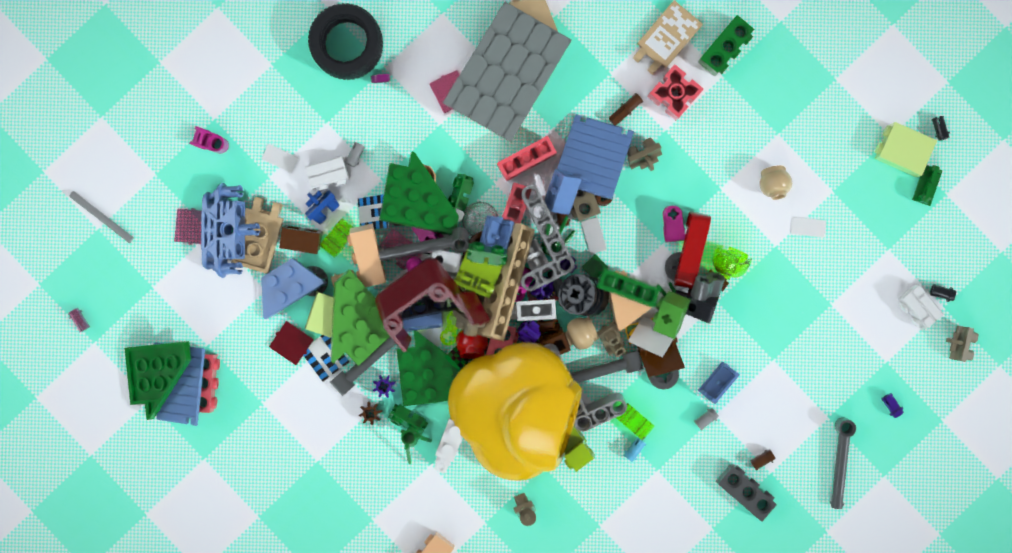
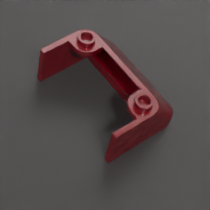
[375,257,463,352]

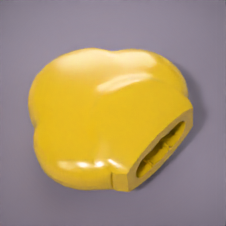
[448,342,582,481]

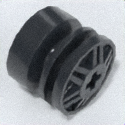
[558,274,609,317]

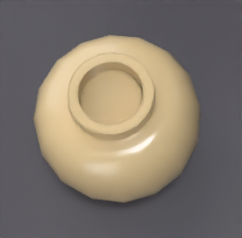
[759,165,793,200]
[564,317,599,350]

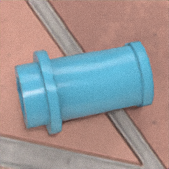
[623,437,647,462]

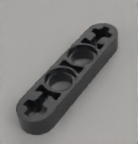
[398,296,459,321]

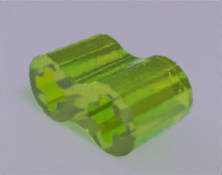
[320,218,354,258]
[440,311,458,346]
[616,403,655,441]

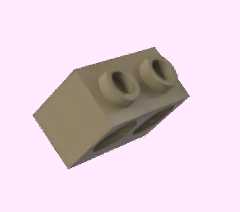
[571,191,601,222]

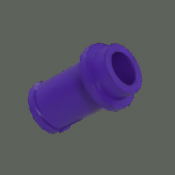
[881,393,904,418]

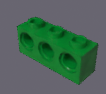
[698,15,755,76]
[597,268,661,308]

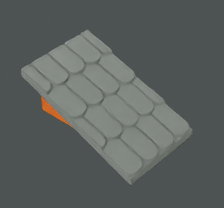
[443,2,572,142]

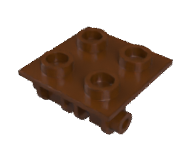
[637,337,685,378]

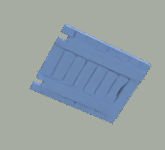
[557,114,634,199]
[154,342,205,426]

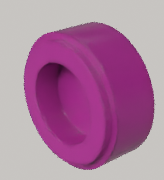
[370,74,390,84]

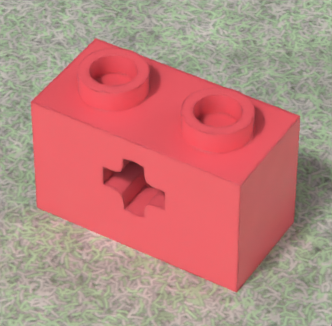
[502,182,532,223]

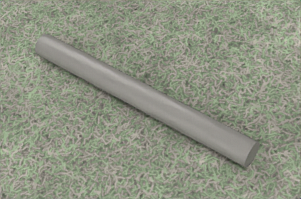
[69,191,134,244]

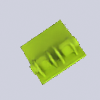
[454,250,503,298]

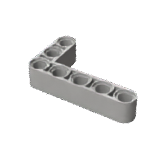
[521,185,574,291]
[544,343,627,432]

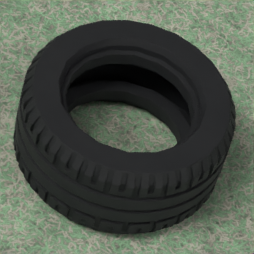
[308,3,383,80]

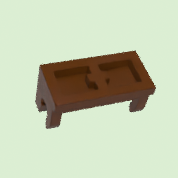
[279,225,323,254]

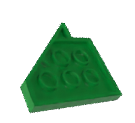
[379,151,459,235]
[396,330,463,406]
[124,341,191,420]

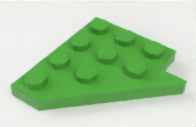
[330,269,390,366]

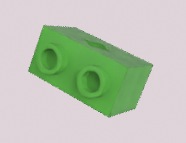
[653,291,690,339]

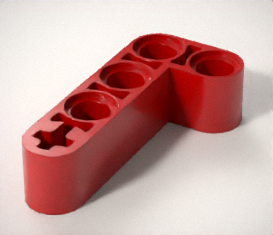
[674,211,711,289]

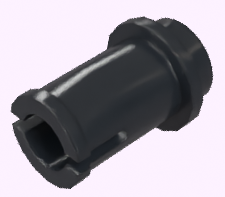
[931,116,951,141]
[930,284,957,302]

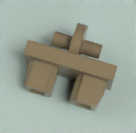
[627,137,662,171]
[452,309,485,336]
[597,321,626,358]
[946,325,979,362]
[513,493,537,526]

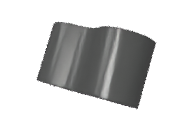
[690,272,725,301]

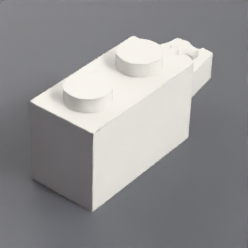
[510,300,556,321]
[434,418,463,474]

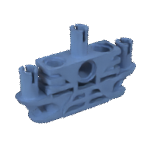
[201,183,260,278]

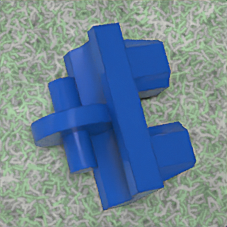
[305,190,340,225]

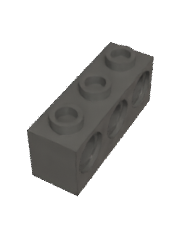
[715,465,777,522]

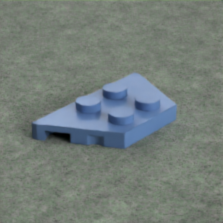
[261,258,327,320]

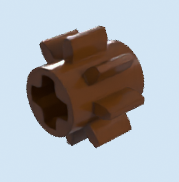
[358,401,383,425]

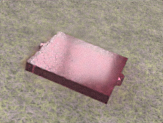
[429,70,459,114]
[174,208,201,245]

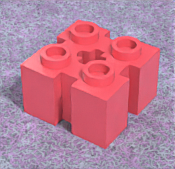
[647,64,704,121]

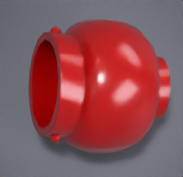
[456,330,488,359]

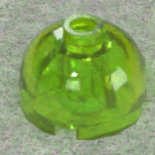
[712,245,752,280]

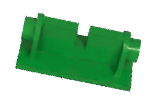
[912,165,943,206]
[448,174,474,211]
[467,242,508,266]
[388,404,428,435]

